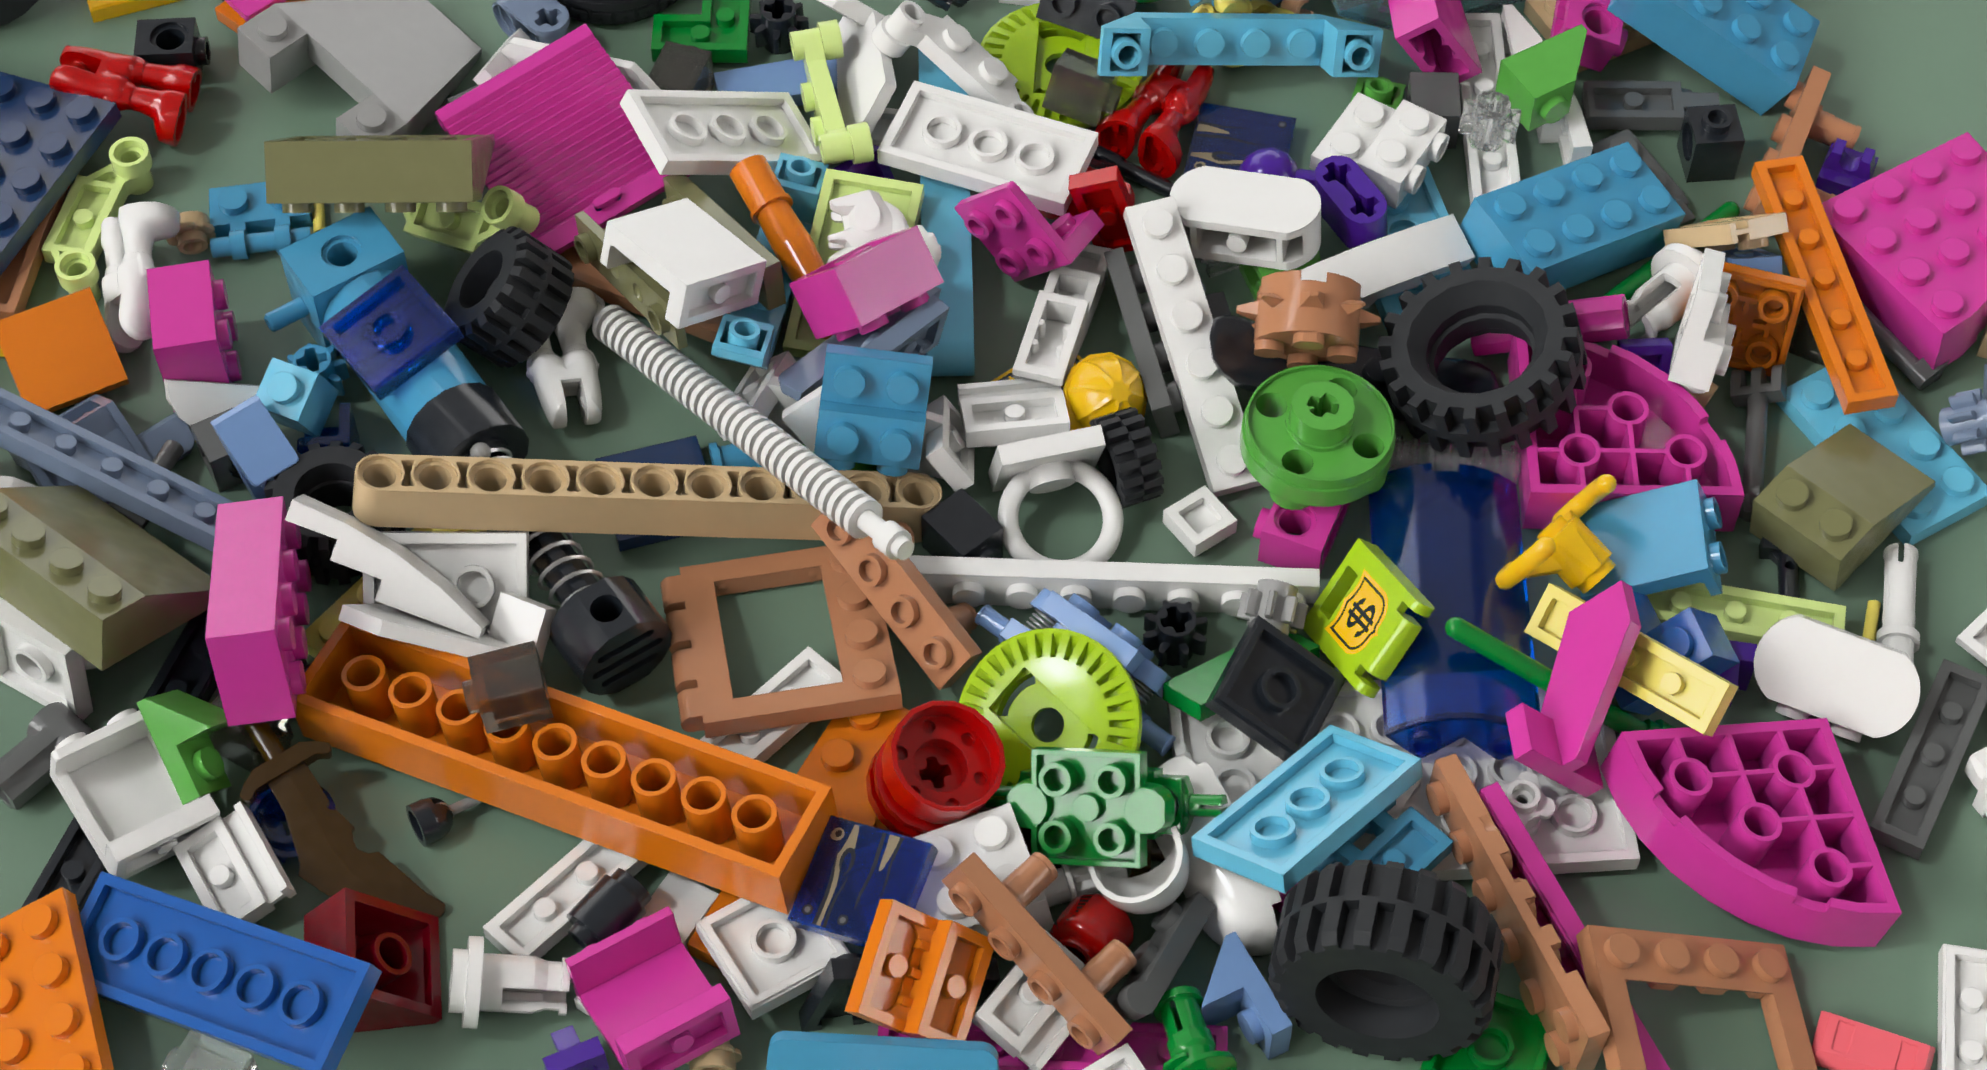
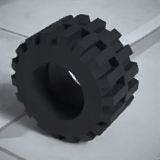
[443,226,574,368]
[264,440,406,585]

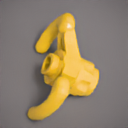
[1495,474,1617,594]

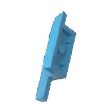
[766,1031,999,1070]

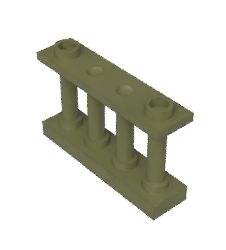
[574,175,786,350]

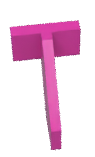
[1505,580,1641,797]

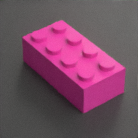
[205,496,312,727]

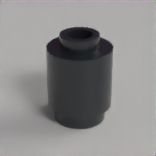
[567,868,652,949]

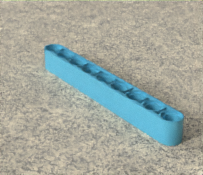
[918,49,975,377]

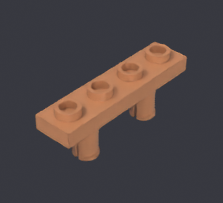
[1743,66,1862,215]
[811,513,983,690]
[941,852,1137,1056]

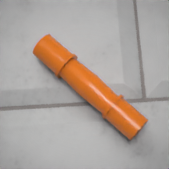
[730,155,832,339]

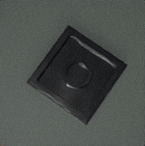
[1204,615,1346,761]

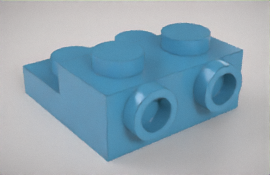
[814,343,933,477]

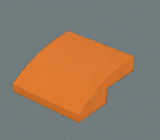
[845,899,994,1041]

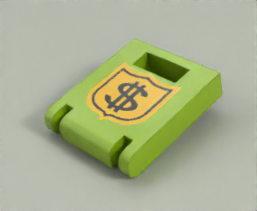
[1304,538,1435,698]

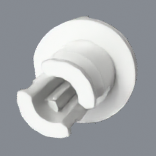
[1627,243,1704,339]
[448,936,570,1029]

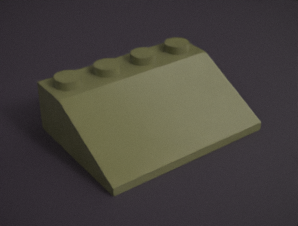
[264,134,495,213]
[0,485,211,671]

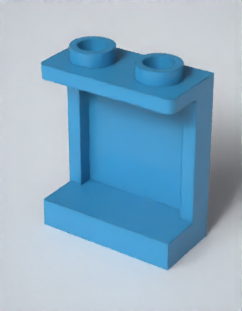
[1580,479,1728,601]

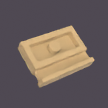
[1663,212,1789,252]

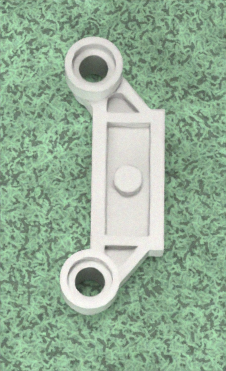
[871,0,1034,114]

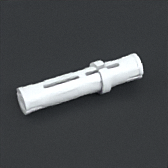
[1876,543,1920,663]

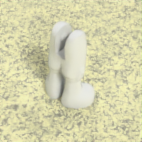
[101,202,181,353]
[526,287,602,429]

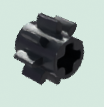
[749,0,809,55]
[1142,600,1208,668]

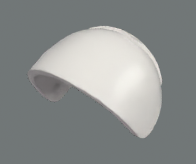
[1088,826,1190,914]

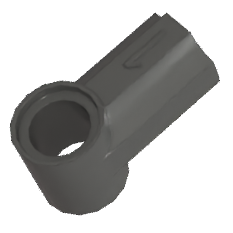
[0,702,94,810]

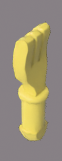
[1213,0,1277,13]

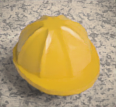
[1063,352,1147,431]

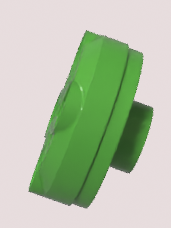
[1240,365,1396,510]

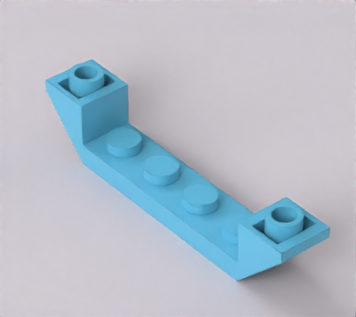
[1097,12,1384,77]
[711,152,829,370]

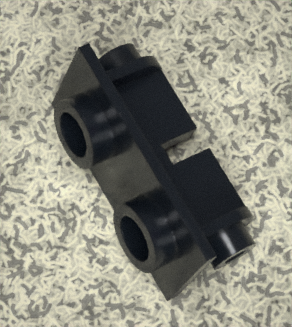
[1036,0,1138,39]

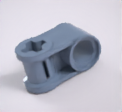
[492,0,570,44]

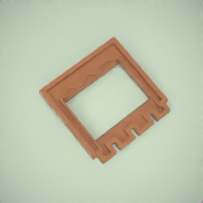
[660,546,903,738]
[1576,925,1818,1070]

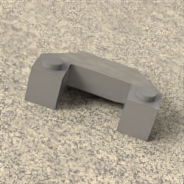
[237,0,482,136]

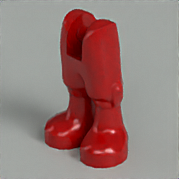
[49,45,202,147]
[1095,65,1215,178]

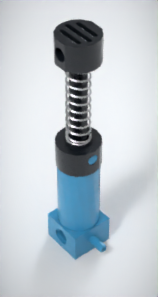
[264,206,673,695]

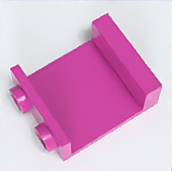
[565,906,741,1070]

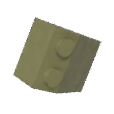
[1749,424,1936,592]

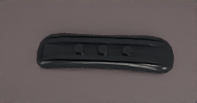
[1209,314,1499,421]

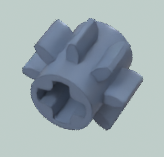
[1939,388,1987,456]

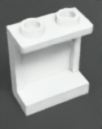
[600,198,767,329]
[50,708,220,879]

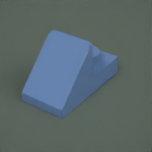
[210,394,299,500]
[1201,932,1293,1060]

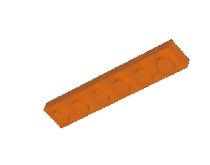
[1751,155,1899,415]

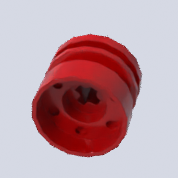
[866,700,1006,839]

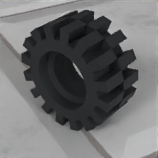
[1090,407,1164,509]

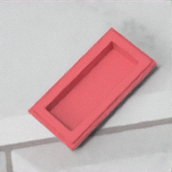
[1811,1011,1936,1070]

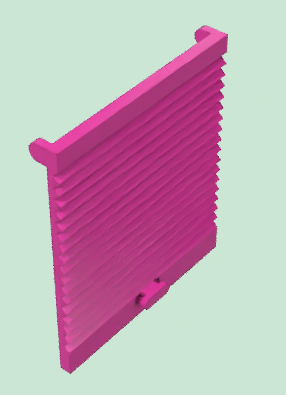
[435,23,691,254]

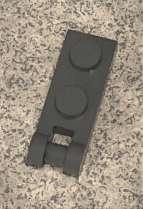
[1106,891,1215,1025]

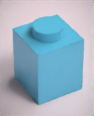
[256,357,339,438]

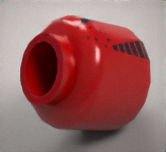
[1049,893,1134,965]

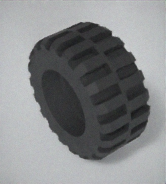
[1268,860,1504,1061]

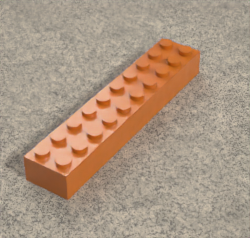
[296,621,840,915]

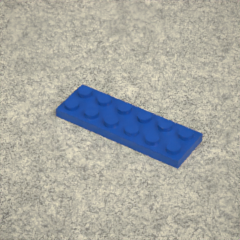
[80,871,382,1070]

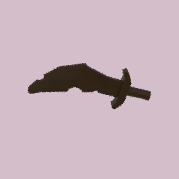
[240,722,446,918]

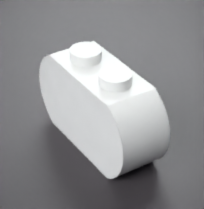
[1170,166,1321,271]
[1754,614,1920,743]

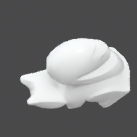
[827,189,942,267]

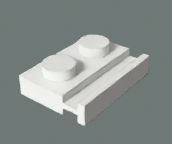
[957,378,1070,448]
[173,801,297,923]
[972,930,1085,1070]

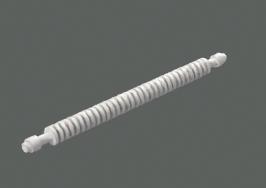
[587,288,915,560]

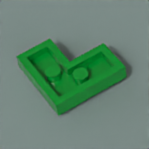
[651,0,752,63]

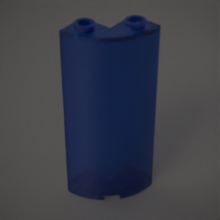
[1368,463,1540,760]

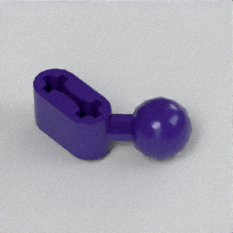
[1239,147,1388,249]

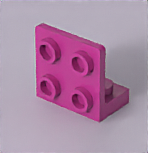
[955,181,1105,282]

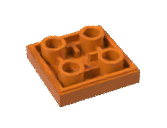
[1723,262,1807,376]
[0,287,129,413]

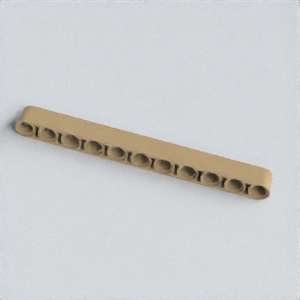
[352,454,942,543]

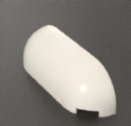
[1155,752,1281,956]

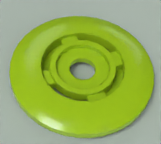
[980,3,1143,129]
[959,628,1142,797]

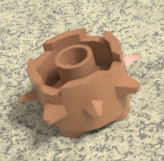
[1236,270,1381,368]

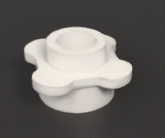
[1498,771,1556,830]

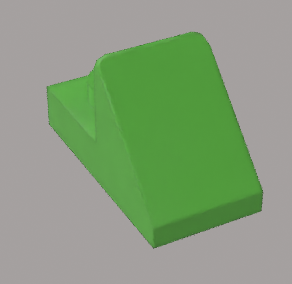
[136,689,232,805]

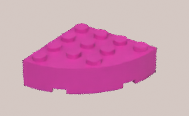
[1822,132,1987,370]
[1507,334,1745,532]
[1600,718,1902,947]

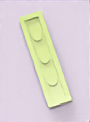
[1647,583,1846,646]

